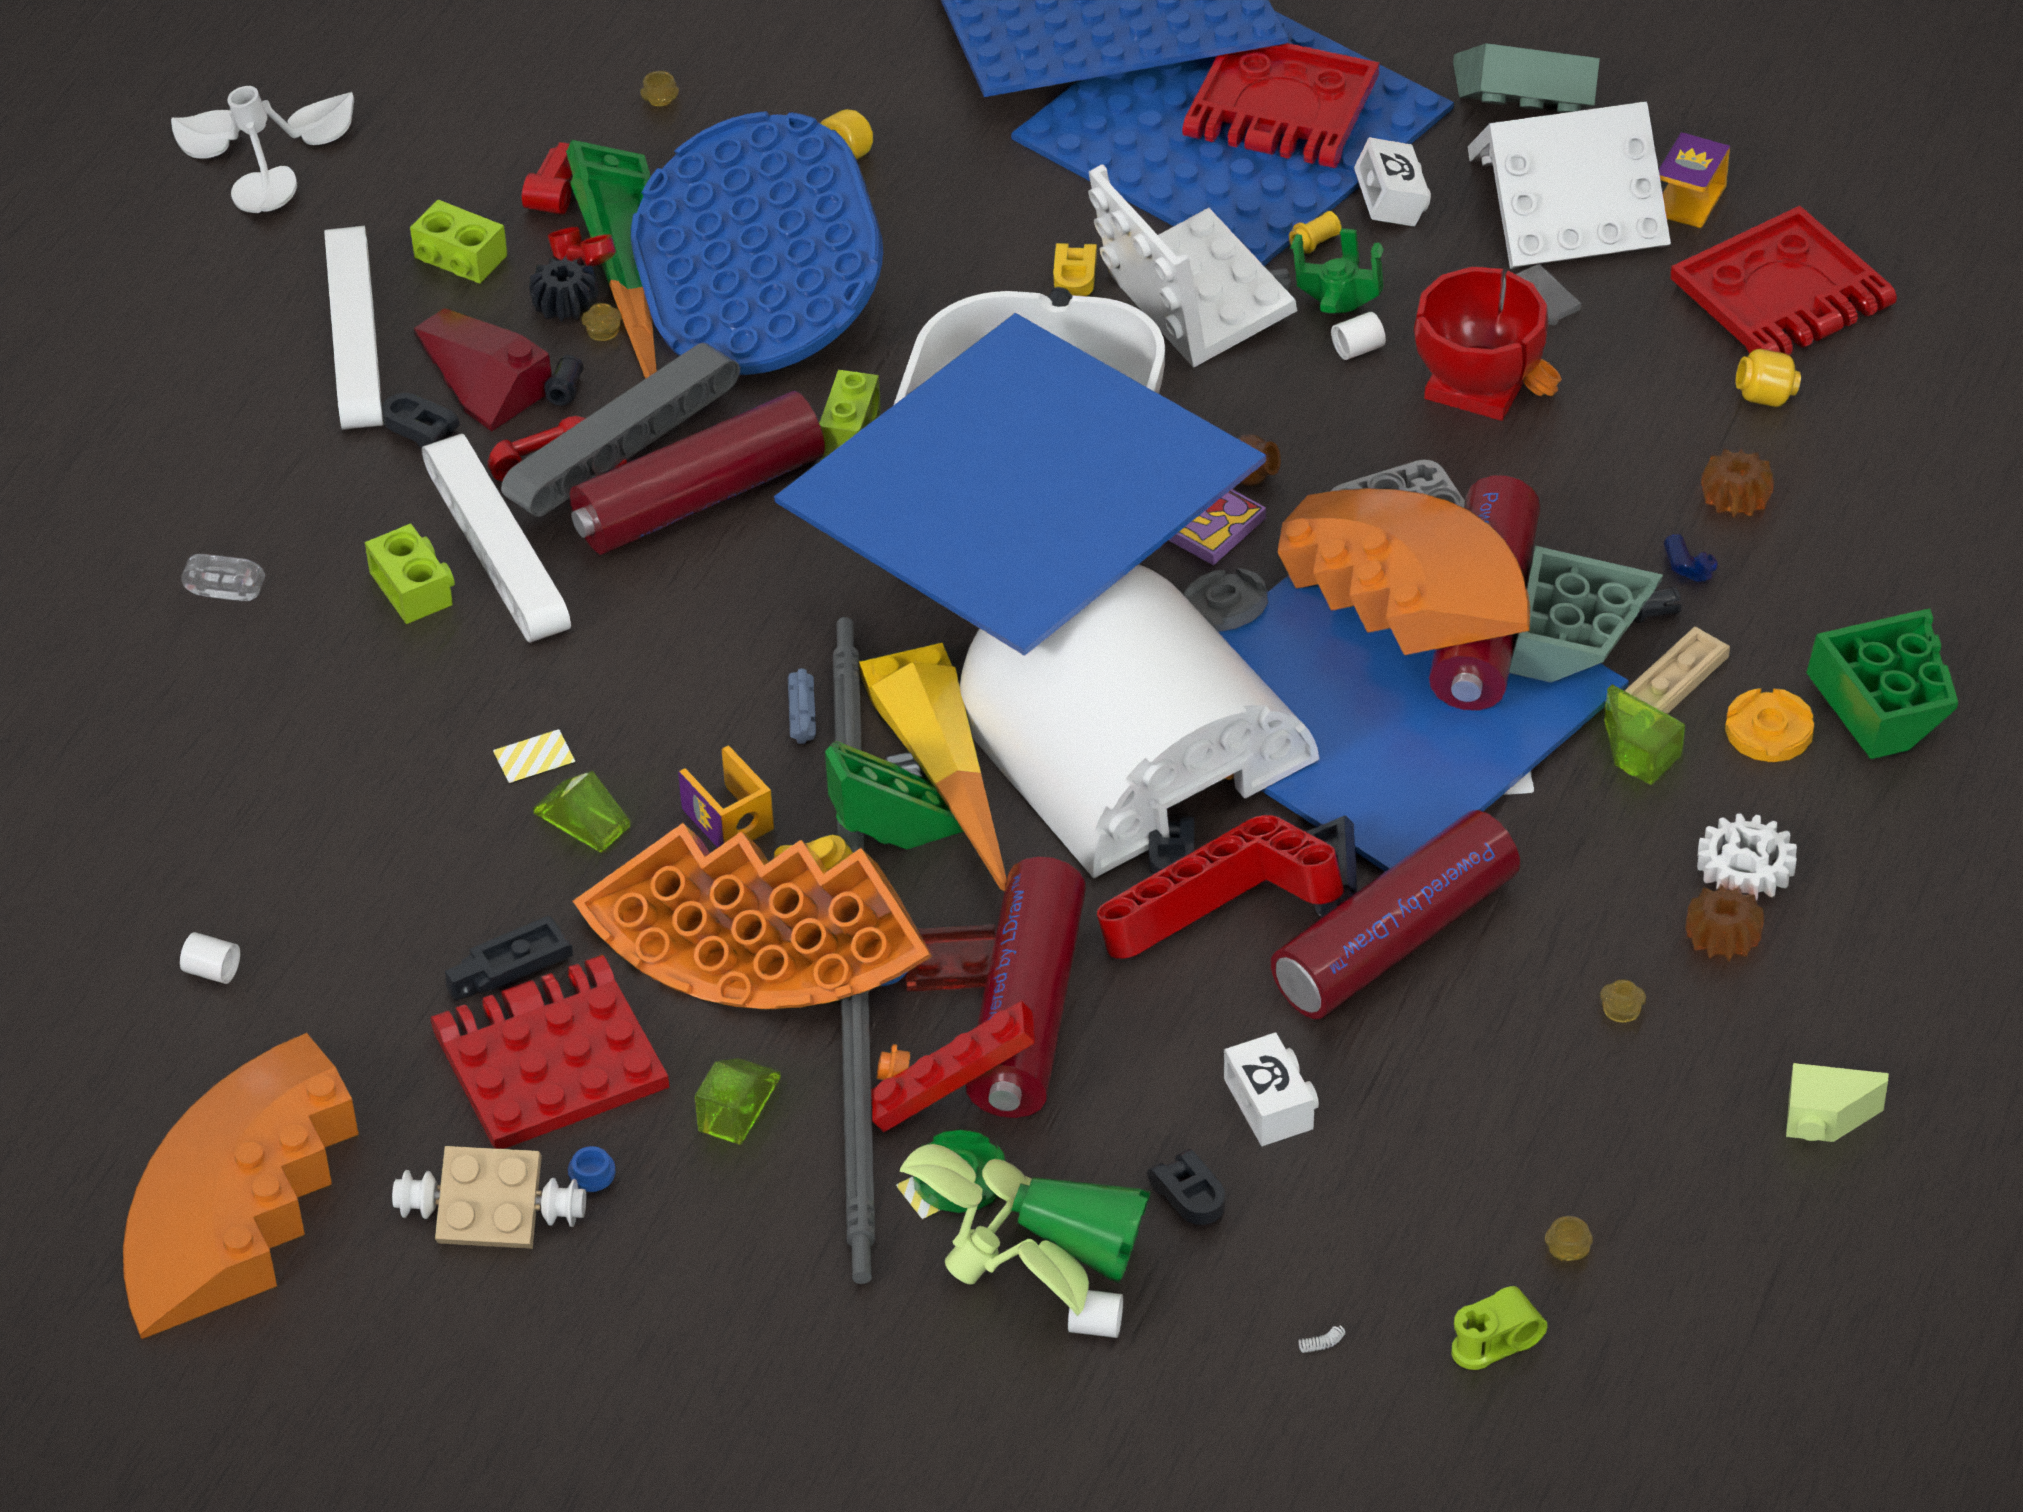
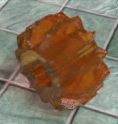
[1701,447,1774,518]
[1685,883,1764,961]

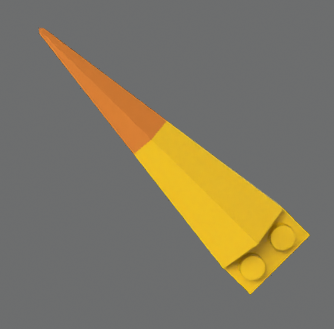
[859,643,1007,891]

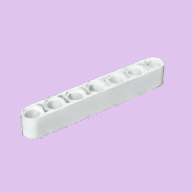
[325,225,383,430]
[422,433,571,643]

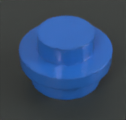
[568,1146,616,1192]

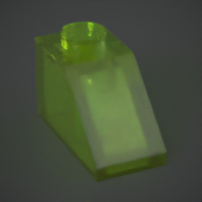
[1604,684,1685,785]
[695,1058,781,1145]

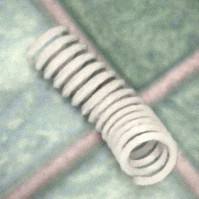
[1299,1325,1345,1353]

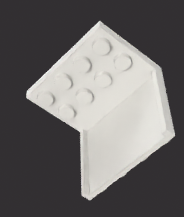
[1468,102,1671,269]
[1088,164,1297,368]

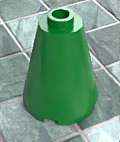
[1011,1177,1151,1284]

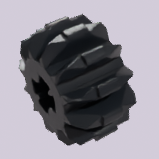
[529,255,599,323]

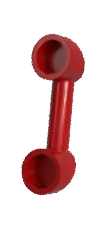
[548,227,616,267]
[487,416,586,481]

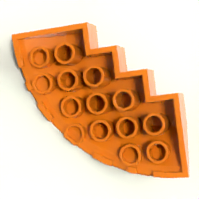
[1278,488,1530,655]
[573,823,932,1009]
[123,1033,359,1339]

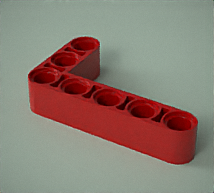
[1097,815,1344,959]

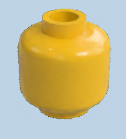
[820,109,873,160]
[1735,349,1801,407]

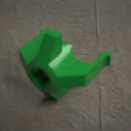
[1290,228,1384,313]

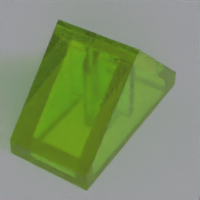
[533,771,630,853]

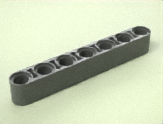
[501,343,740,517]

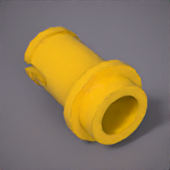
[1289,211,1342,253]

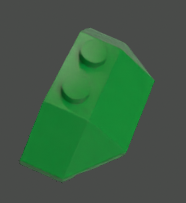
[825,740,964,850]

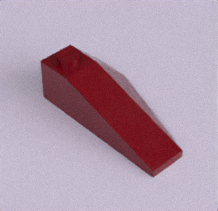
[414,308,552,431]

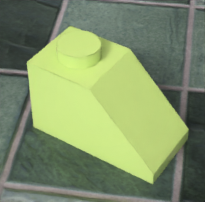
[1786,1063,1889,1142]

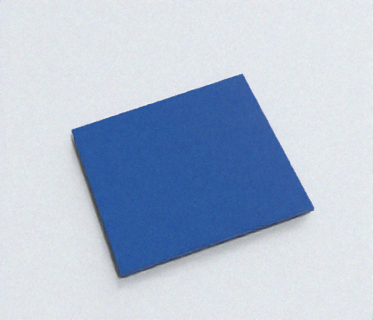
[941,0,1288,97]
[1011,11,1454,266]
[774,313,1266,656]
[1218,575,1629,872]

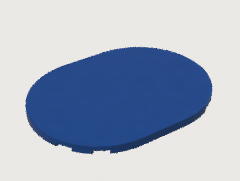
[631,111,883,375]

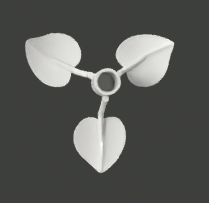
[171,86,354,213]

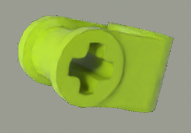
[1451,1286,1548,1370]

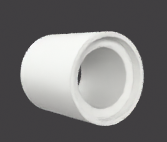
[1331,312,1386,360]
[180,932,240,984]
[1068,1290,1123,1338]

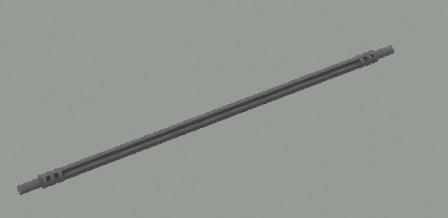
[833,617,876,1284]

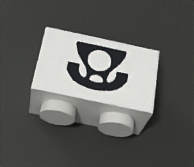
[1354,137,1431,227]
[1224,1032,1319,1146]

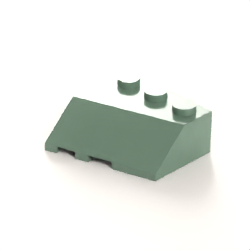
[1453,43,1600,113]
[1509,546,1663,682]

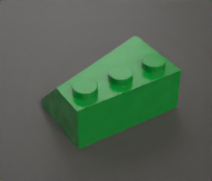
[1806,608,1958,759]

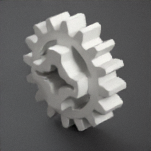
[1697,814,1797,901]

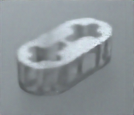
[181,554,265,601]

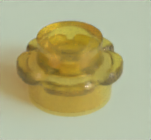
[640,71,679,107]
[582,303,622,341]
[1600,980,1646,1022]
[1545,1216,1593,1260]

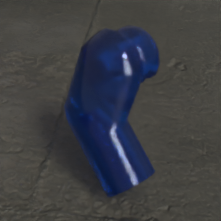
[1664,534,1718,582]

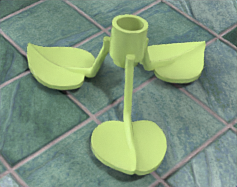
[900,1144,1089,1316]

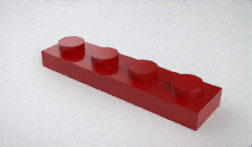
[871,1000,1035,1132]

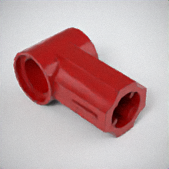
[522,142,573,215]

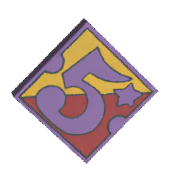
[1169,489,1266,565]

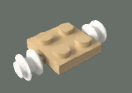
[392,1146,586,1249]

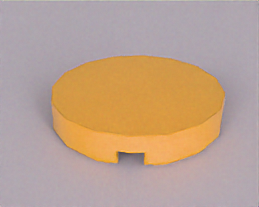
[1725,688,1814,762]

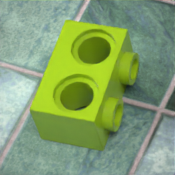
[410,200,508,284]
[819,370,881,460]
[365,524,455,624]

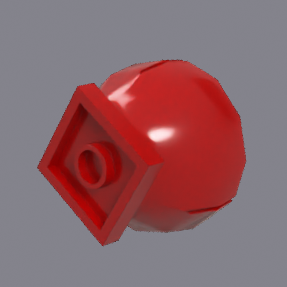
[1414,267,1549,421]

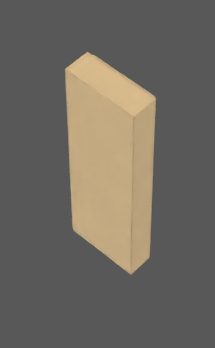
[1615,626,1730,730]

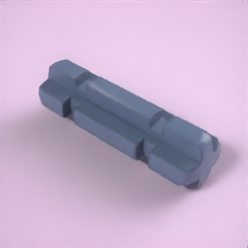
[788,668,816,744]

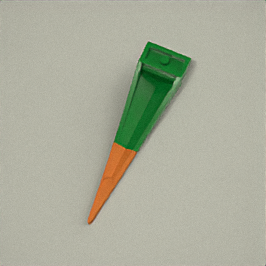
[566,140,657,379]

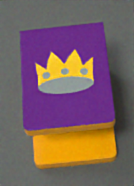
[1659,132,1730,228]
[678,745,774,848]

